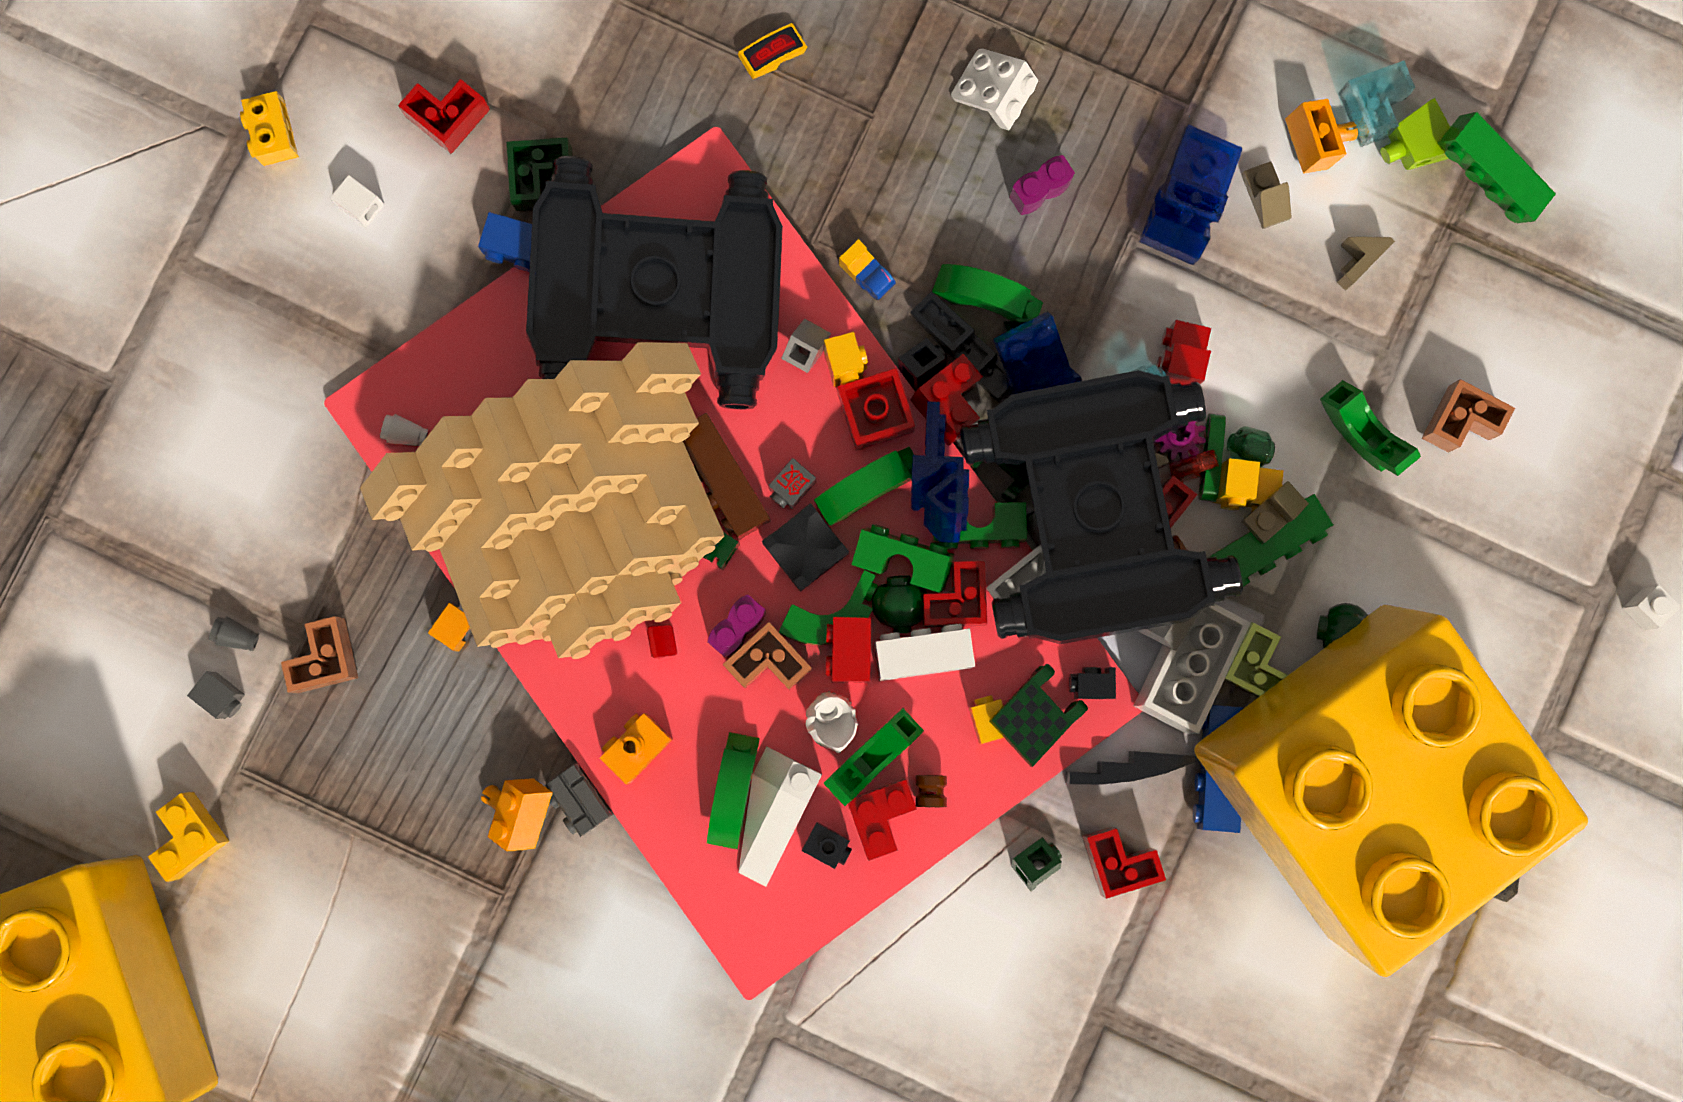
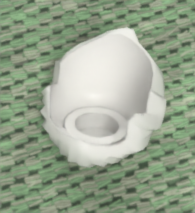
[805,691,859,753]

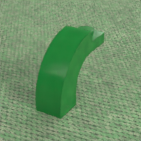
[932,264,1043,325]
[1320,380,1421,476]
[814,447,924,526]
[779,570,878,645]
[824,708,924,806]
[707,732,760,849]

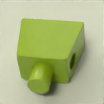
[1380,98,1450,170]

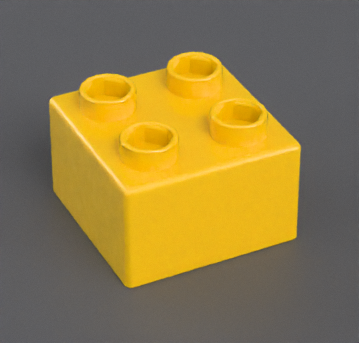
[1194,605,1588,977]
[0,855,218,1102]

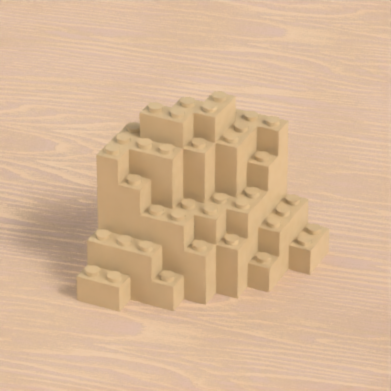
[360,342,725,659]

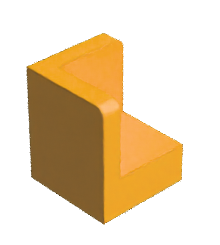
[428,602,470,652]

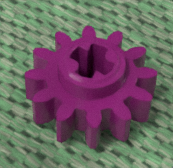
[1153,421,1206,462]

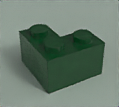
[506,137,573,211]

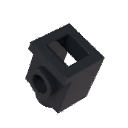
[898,338,947,391]
[1069,667,1116,699]

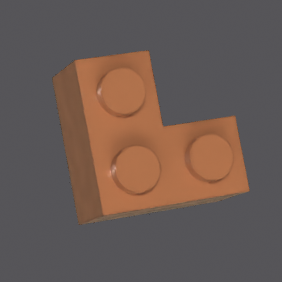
[1422,379,1515,453]
[281,616,358,693]
[723,622,812,690]

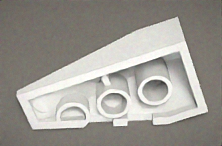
[738,747,822,887]

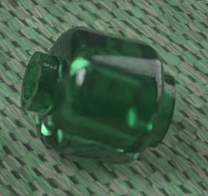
[1226,426,1275,468]

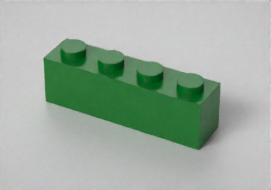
[1438,112,1556,224]
[1207,494,1334,587]

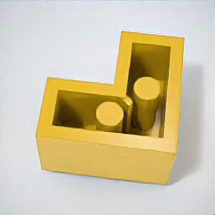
[1213,458,1284,512]
[148,792,229,882]

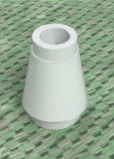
[380,414,428,446]

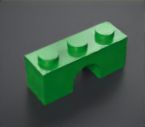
[931,502,1027,550]
[851,524,955,593]

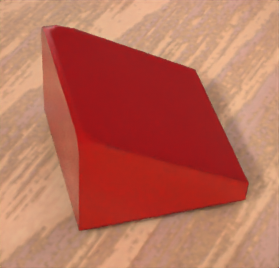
[646,625,677,659]

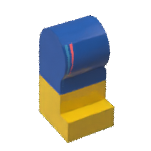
[839,239,896,300]

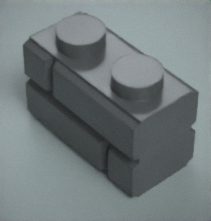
[545,763,614,837]

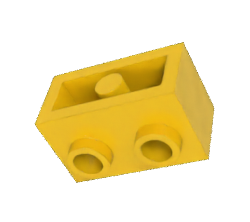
[240,91,299,166]
[824,332,868,387]

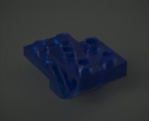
[1139,124,1243,265]
[993,311,1082,395]
[910,401,969,543]

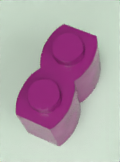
[1009,155,1075,215]
[707,595,766,658]

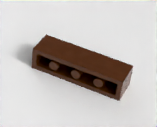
[683,413,771,540]

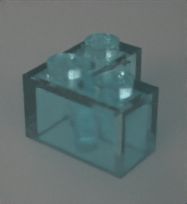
[1339,61,1415,147]

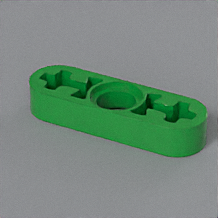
[1199,413,1226,502]

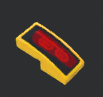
[737,23,807,79]

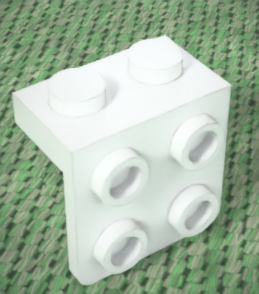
[951,49,1038,131]

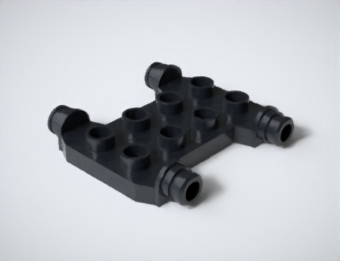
[526,156,783,410]
[960,370,1243,644]

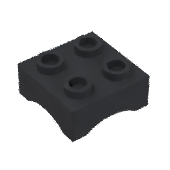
[762,503,849,592]

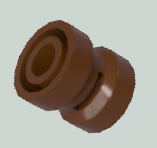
[916,775,947,808]

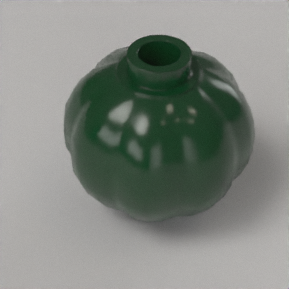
[872,575,927,633]
[1316,603,1368,649]

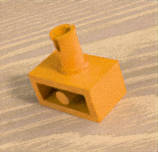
[1285,99,1358,174]
[600,713,673,785]
[481,778,553,851]

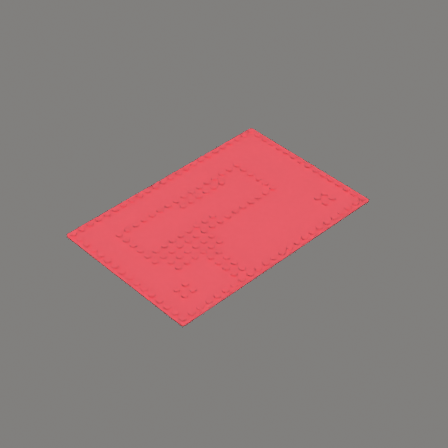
[324,127,1142,1000]

